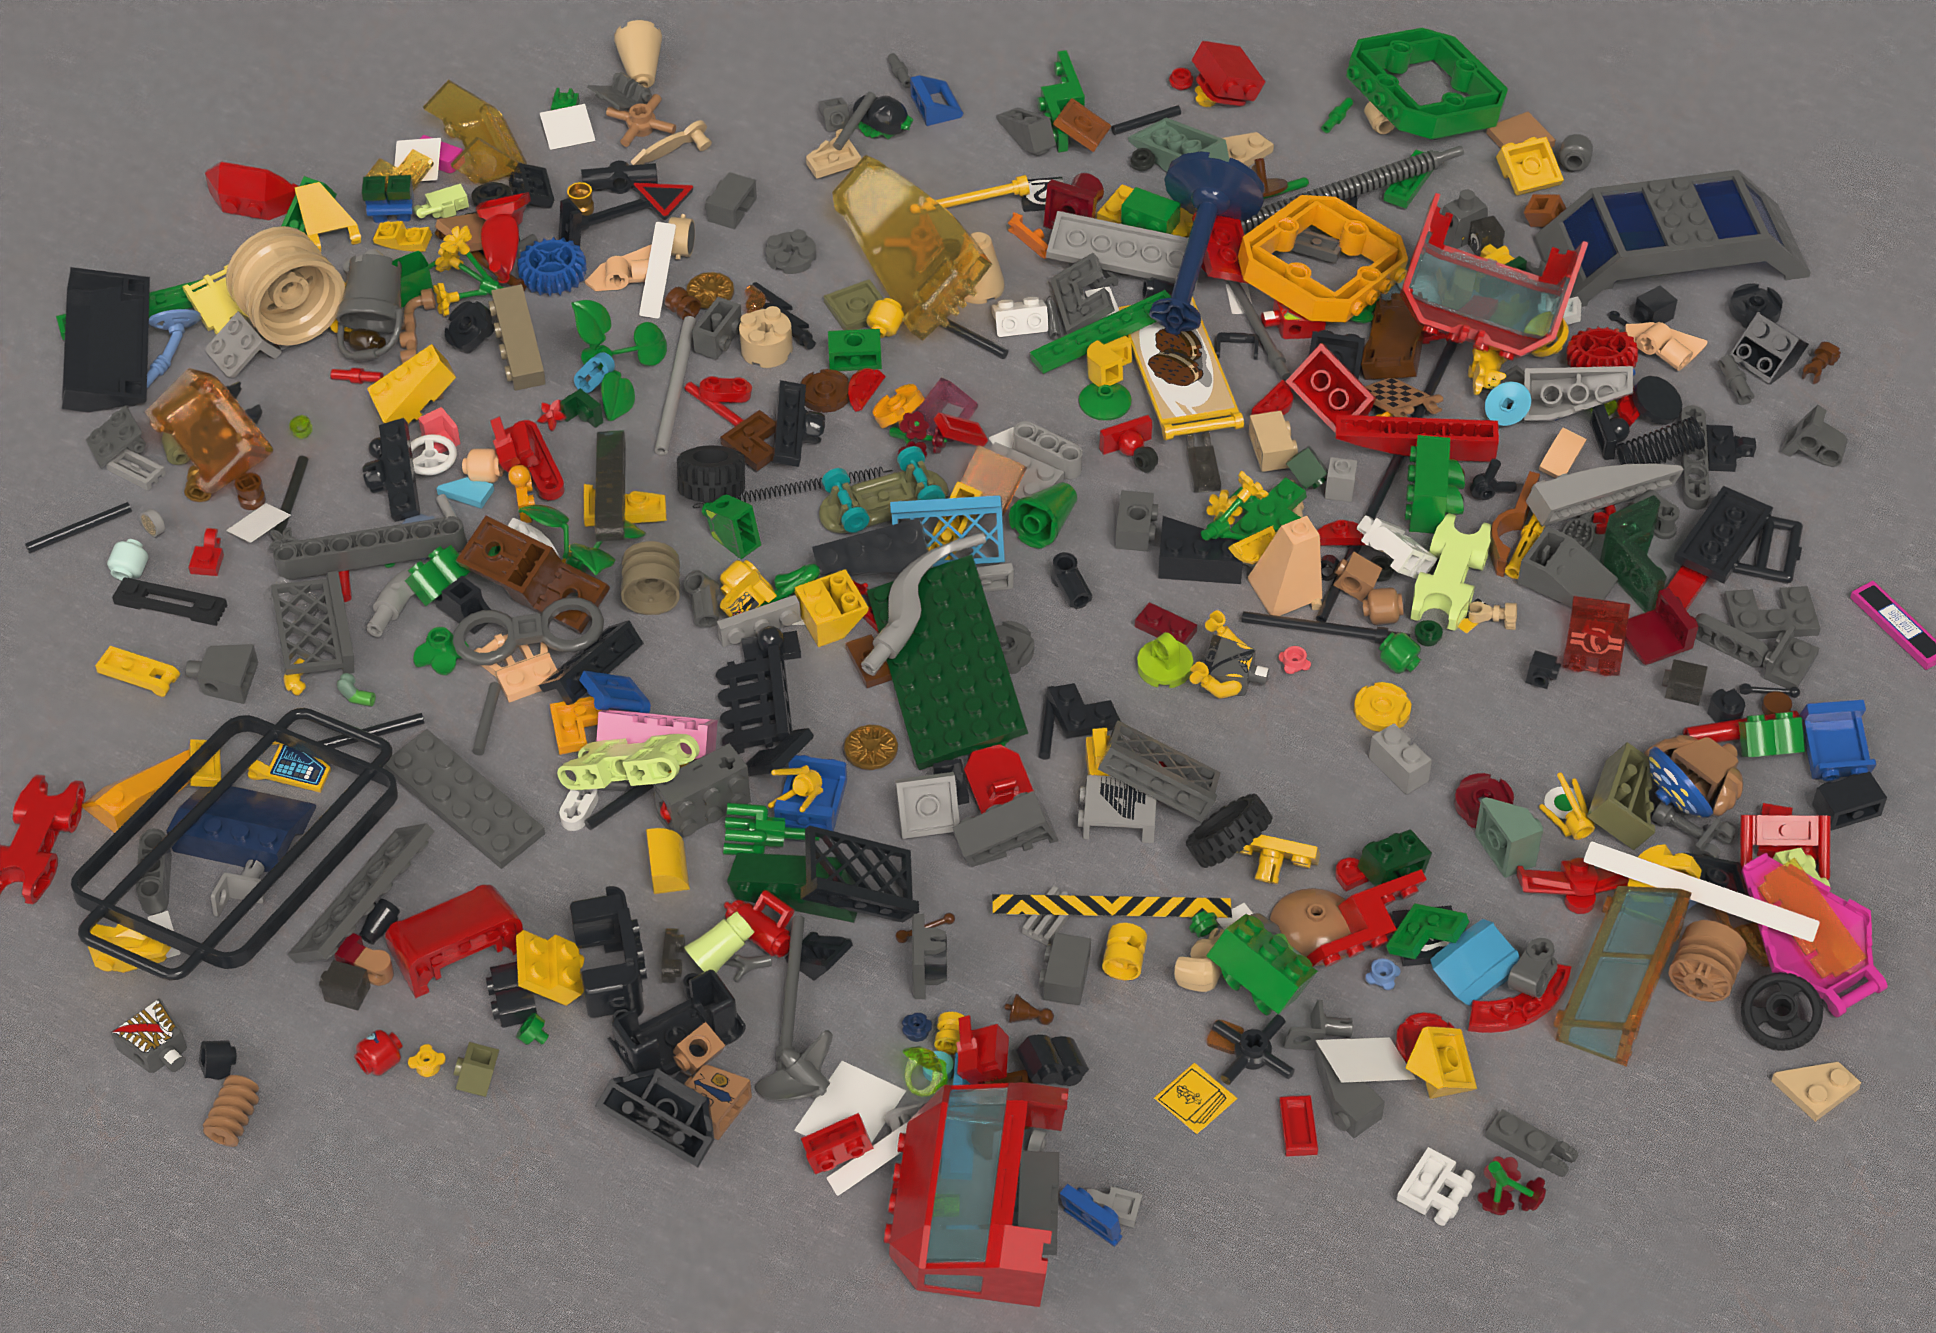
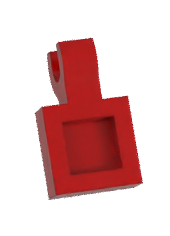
[188,528,224,576]

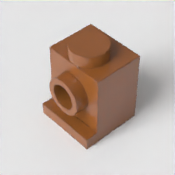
[1524,194,1566,227]

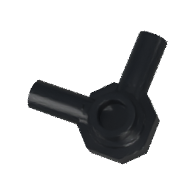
[1469,459,1517,500]

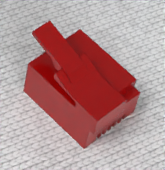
[490,416,541,473]
[956,1015,1009,1084]

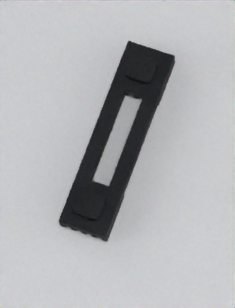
[112,577,228,626]

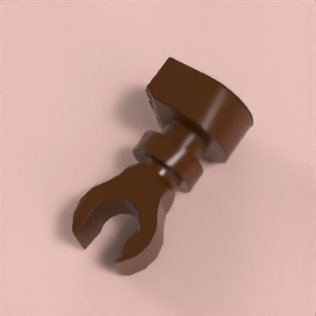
[1802,342,1841,384]

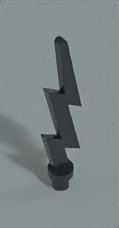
[753,282,816,349]

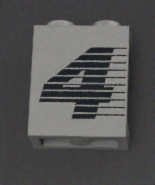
[1078,775,1156,843]

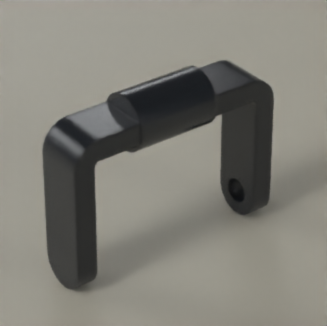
[1216,332,1259,360]

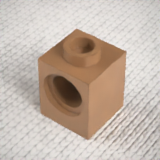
[1333,552,1382,602]
[673,1022,725,1076]

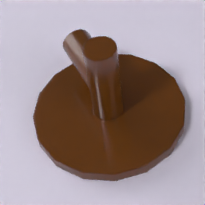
[1252,158,1288,197]

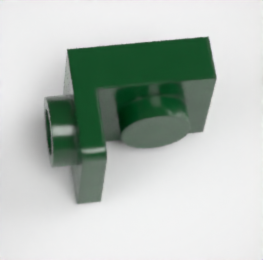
[560,388,603,428]

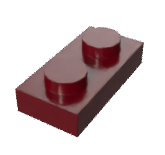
[1135,602,1197,645]

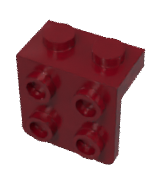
[1617,587,1698,665]

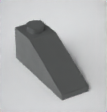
[996,107,1056,155]
[1315,1039,1385,1138]

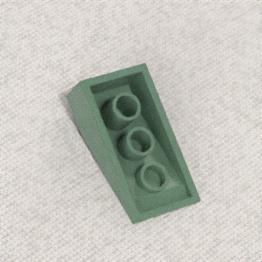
[1128,118,1229,172]

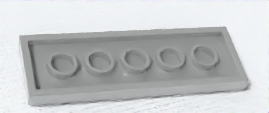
[1046,211,1200,288]

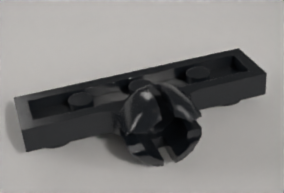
[772,380,825,467]
[362,418,420,522]

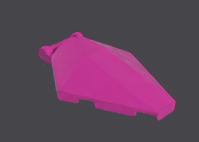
[1742,853,1888,1018]

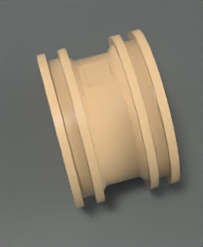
[226,226,345,346]

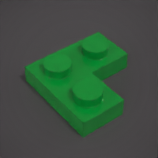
[1386,903,1470,959]

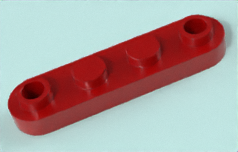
[514,420,565,500]

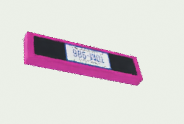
[1850,581,1936,670]

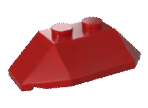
[205,162,299,220]

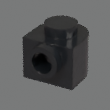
[1525,650,1561,689]
[1707,688,1745,723]
[199,1040,237,1080]

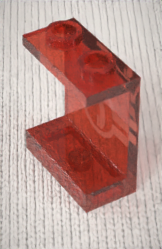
[1563,596,1630,676]

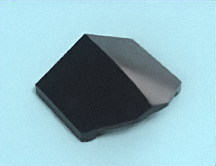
[785,932,853,980]

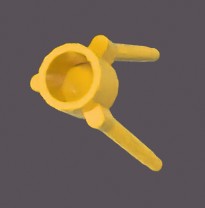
[768,765,823,812]
[1539,772,1595,840]

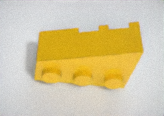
[367,344,456,424]

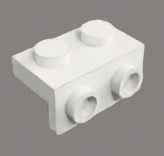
[991,297,1048,337]

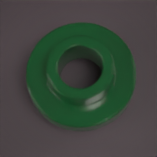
[1414,620,1443,647]

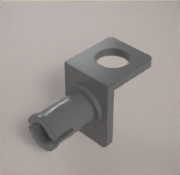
[1284,1000,1353,1050]

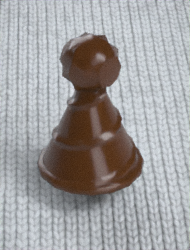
[1005,994,1054,1025]

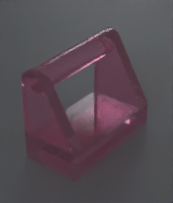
[916,378,978,442]

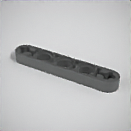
[1679,405,1710,510]

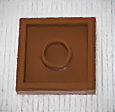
[1053,98,1111,152]

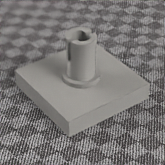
[895,772,960,839]

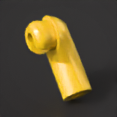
[283,658,306,696]

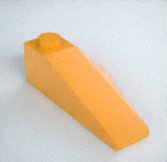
[82,749,190,833]

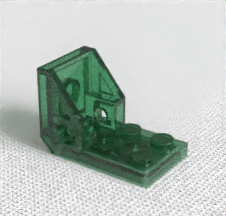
[1600,495,1667,613]

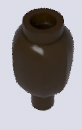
[344,328,386,351]

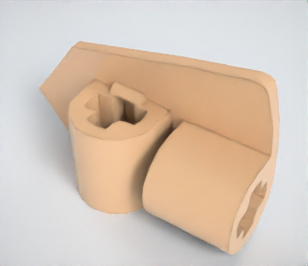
[585,244,652,291]
[1625,322,1707,371]

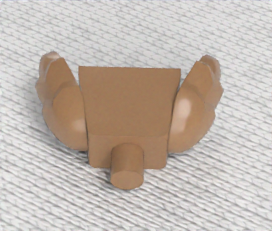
[1644,735,1743,816]

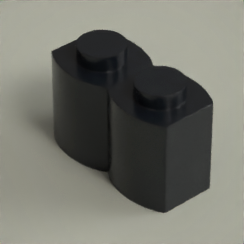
[486,961,537,1028]
[1016,1034,1089,1086]

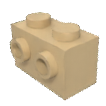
[1249,411,1298,472]

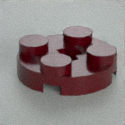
[1454,773,1514,828]

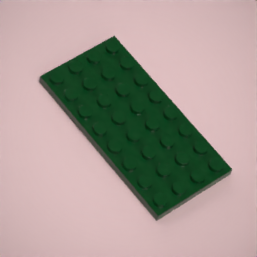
[867,554,1029,771]

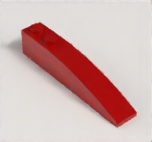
[1335,415,1499,462]

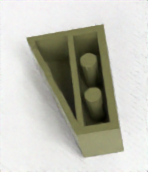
[1587,742,1655,850]

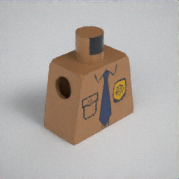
[674,1065,752,1140]

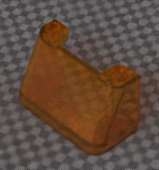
[145,368,274,493]

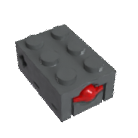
[653,743,751,838]

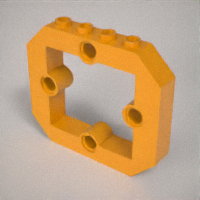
[1238,195,1408,322]

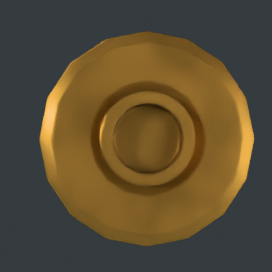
[686,272,734,309]
[844,725,898,770]

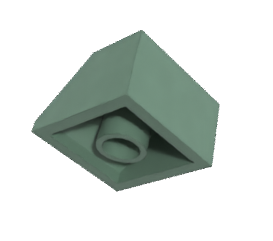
[1475,797,1543,878]

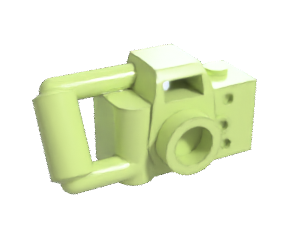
[413,184,469,218]

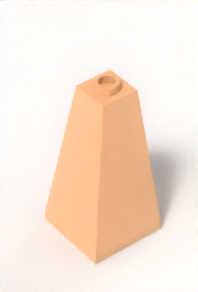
[1248,516,1322,616]

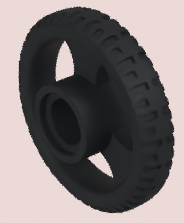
[1741,972,1823,1051]

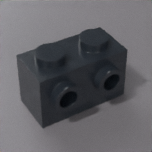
[1812,771,1887,831]

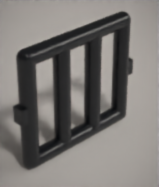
[1733,516,1803,584]

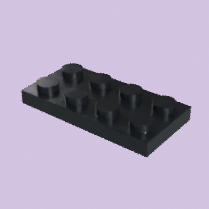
[1674,486,1773,584]

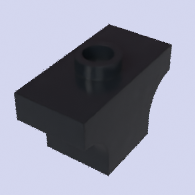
[435,576,491,634]

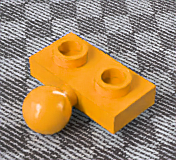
[508,465,535,523]

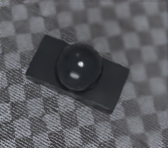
[1590,403,1630,460]
[741,626,801,662]

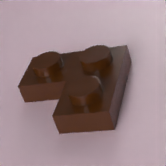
[720,410,776,471]

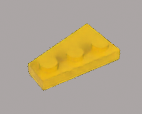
[584,484,667,527]

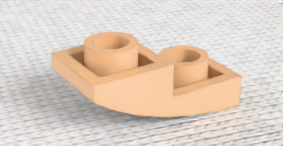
[1539,428,1587,478]

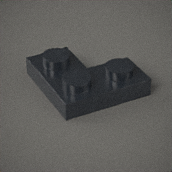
[1047,683,1121,739]

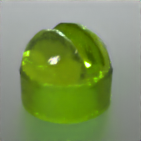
[289,415,313,439]

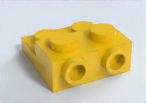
[1496,137,1564,196]
[516,930,584,1006]

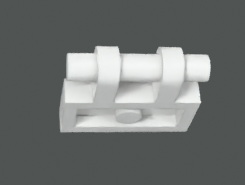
[1397,1147,1475,1226]

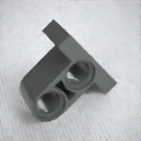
[1781,405,1847,467]

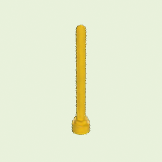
[911,175,1030,214]

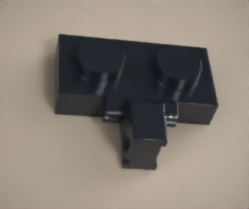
[1706,425,1756,472]

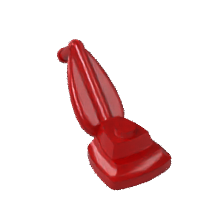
[476,192,531,284]

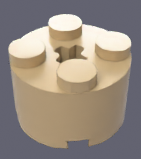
[739,306,793,368]

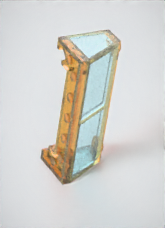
[1553,886,1692,1067]

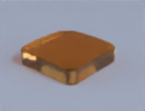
[1207,1020,1244,1055]

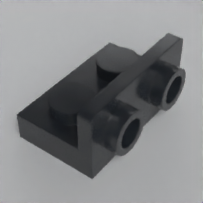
[509,163,555,213]

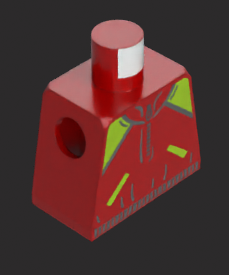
[1261,299,1326,339]

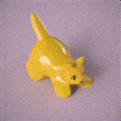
[1468,348,1507,395]

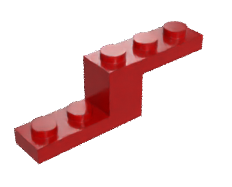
[1307,869,1427,967]

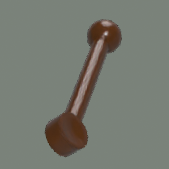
[896,913,955,943]

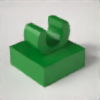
[551,88,580,111]

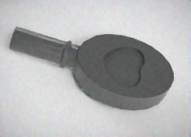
[1562,511,1595,552]

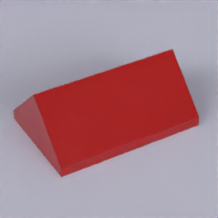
[1285,343,1376,434]

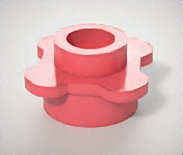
[1278,646,1311,674]

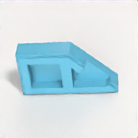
[436,477,494,509]

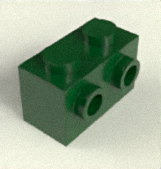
[1357,829,1432,886]

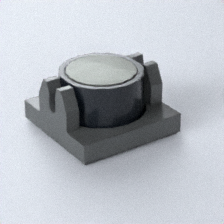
[912,914,947,999]

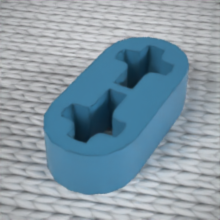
[574,352,615,393]

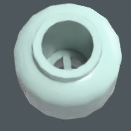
[107,539,148,581]

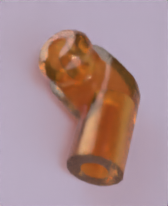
[745,285,766,313]

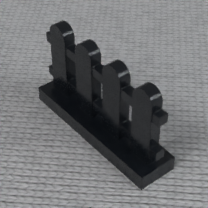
[716,644,793,754]

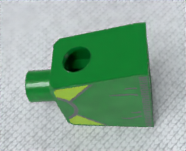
[702,494,761,559]

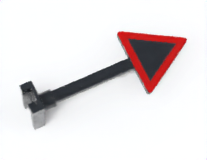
[558,183,693,246]

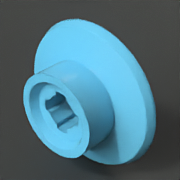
[1485,382,1531,426]

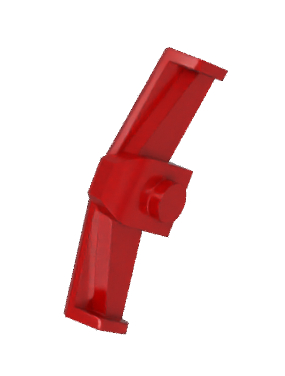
[1517,858,1629,896]

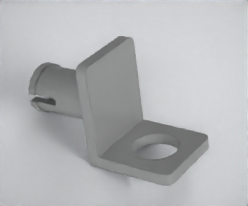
[211,860,265,917]

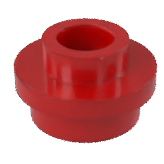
[1169,68,1193,90]

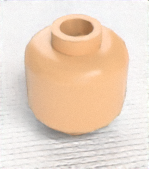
[462,448,504,483]

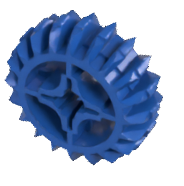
[517,237,587,297]

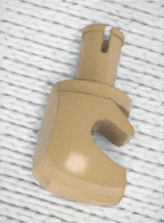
[1175,928,1224,992]

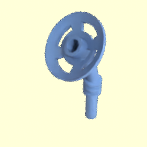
[147,309,202,389]

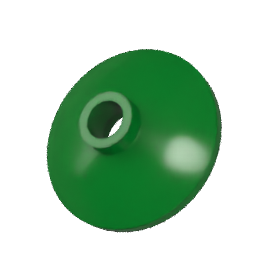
[1079,383,1132,421]

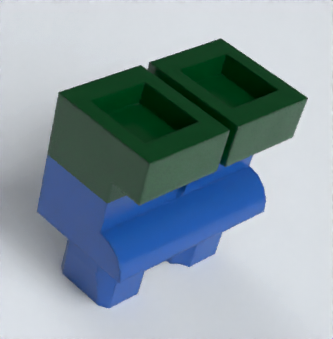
[361,175,414,223]

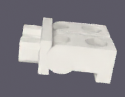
[1357,516,1438,579]

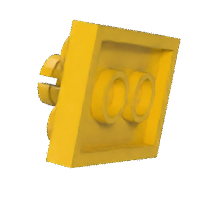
[1236,835,1320,884]

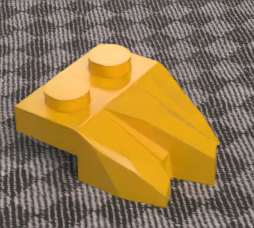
[88,924,171,973]

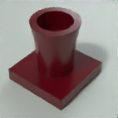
[1043,173,1104,229]

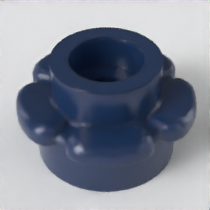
[902,1013,932,1042]

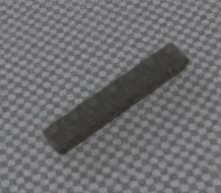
[595,430,626,542]

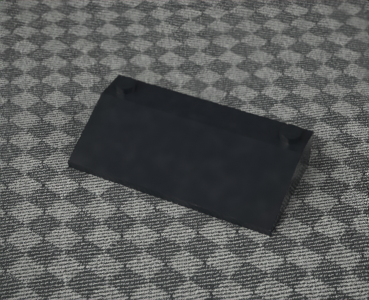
[62,267,150,412]

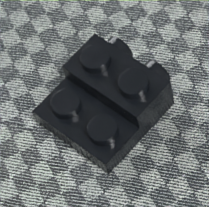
[1309,330,1365,380]

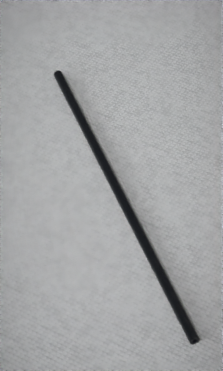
[1316,340,1458,622]

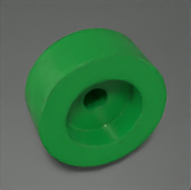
[516,1013,549,1045]

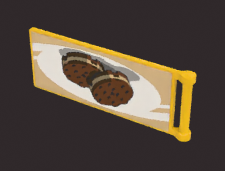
[1118,297,1244,440]

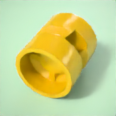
[1102,923,1147,981]

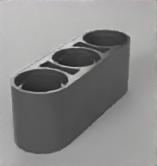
[136,828,172,915]

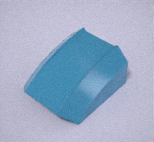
[1430,919,1520,1006]

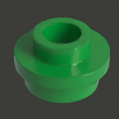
[1189,911,1218,938]

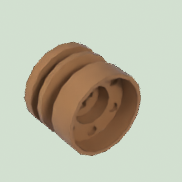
[1668,920,1747,1002]

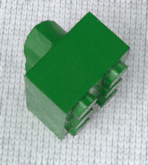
[1405,435,1465,534]
[1206,913,1318,1016]

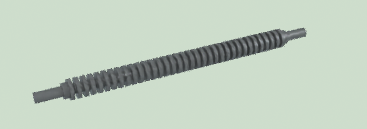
[1241,145,1464,234]

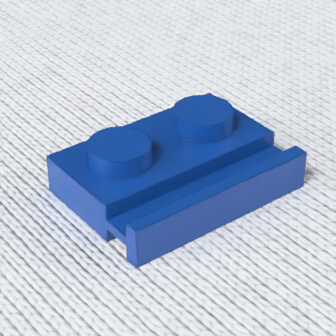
[1060,1183,1122,1247]

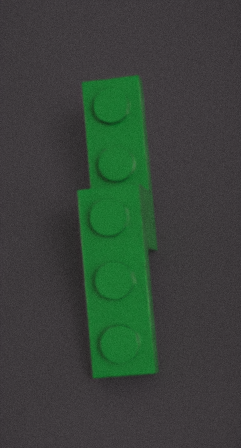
[1037,50,1085,153]

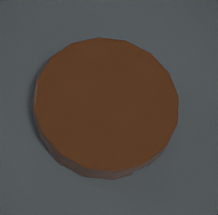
[800,369,850,413]

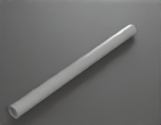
[655,316,697,456]

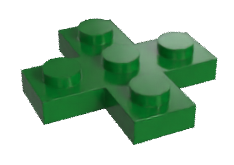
[1229,477,1307,541]

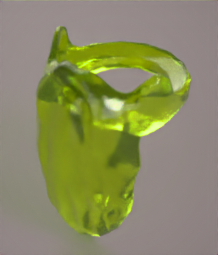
[902,1046,948,1097]

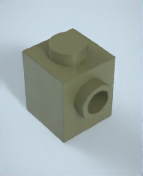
[453,1042,499,1097]

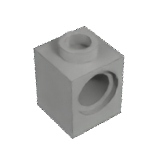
[1325,457,1357,502]

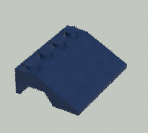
[166,786,316,876]

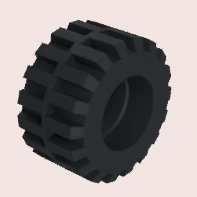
[677,445,745,502]

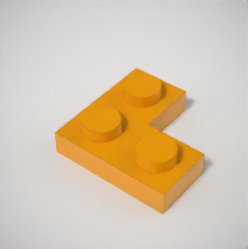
[550,696,601,755]

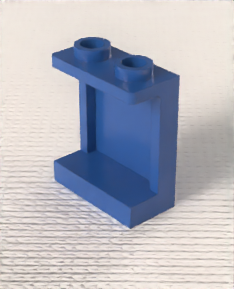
[1800,700,1876,782]
[774,755,847,831]

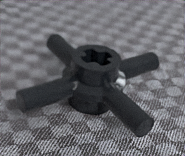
[1212,1014,1295,1085]

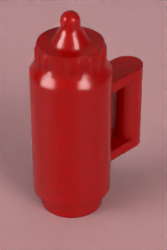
[724,890,794,958]

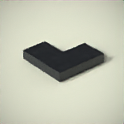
[746,728,814,776]

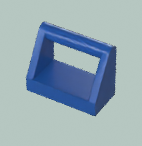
[910,75,963,126]

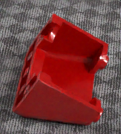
[385,885,523,998]

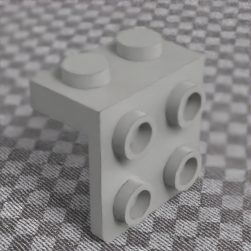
[206,311,282,379]

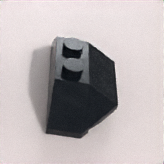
[595,1068,714,1168]

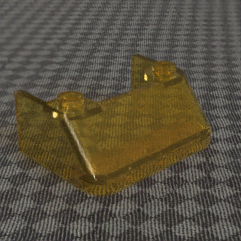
[423,79,527,184]

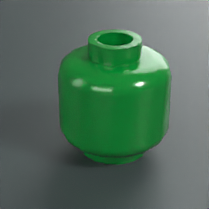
[1379,632,1421,674]

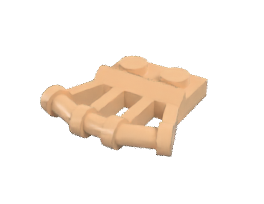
[474,634,557,703]

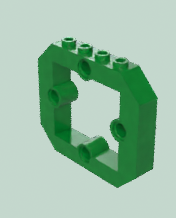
[1346,28,1508,139]

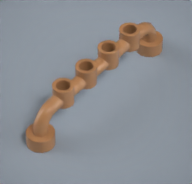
[399,288,443,400]

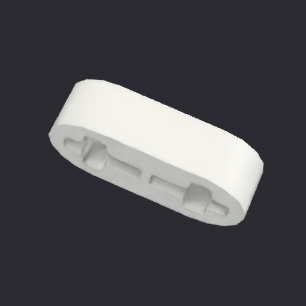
[559,789,599,831]

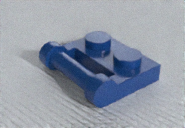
[579,671,651,713]

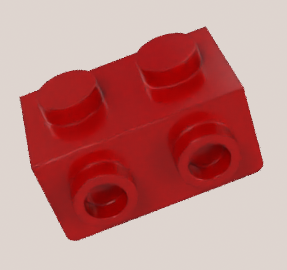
[801,1113,874,1174]

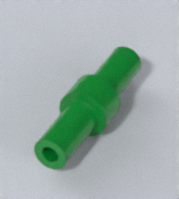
[1321,97,1354,133]

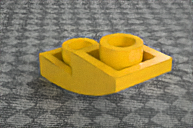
[373,221,432,252]

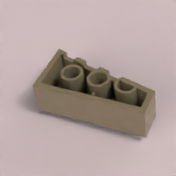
[488,284,546,391]

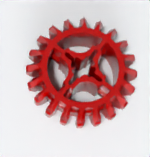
[1566,326,1638,368]

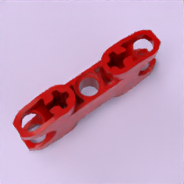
[0,774,86,904]

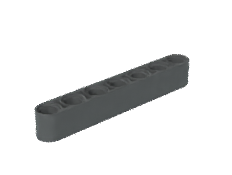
[273,516,467,579]

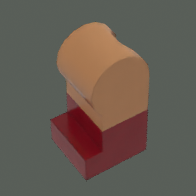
[334,933,394,986]

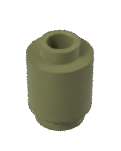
[162,426,194,465]

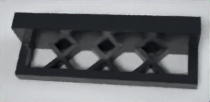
[538,620,644,705]

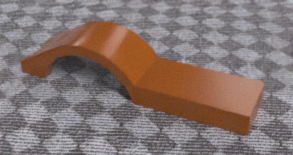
[1489,471,1540,577]

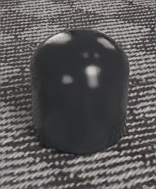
[1321,555,1339,581]

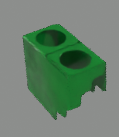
[392,251,435,308]

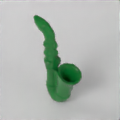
[757,564,820,608]

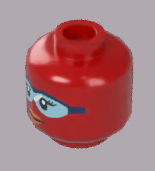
[354,1030,403,1076]

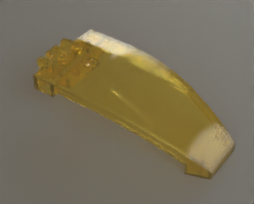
[832,155,992,340]

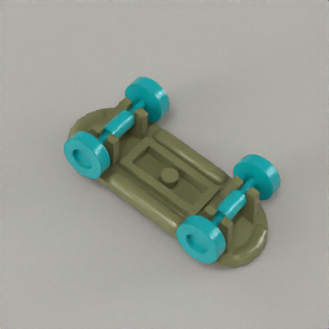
[819,446,949,533]

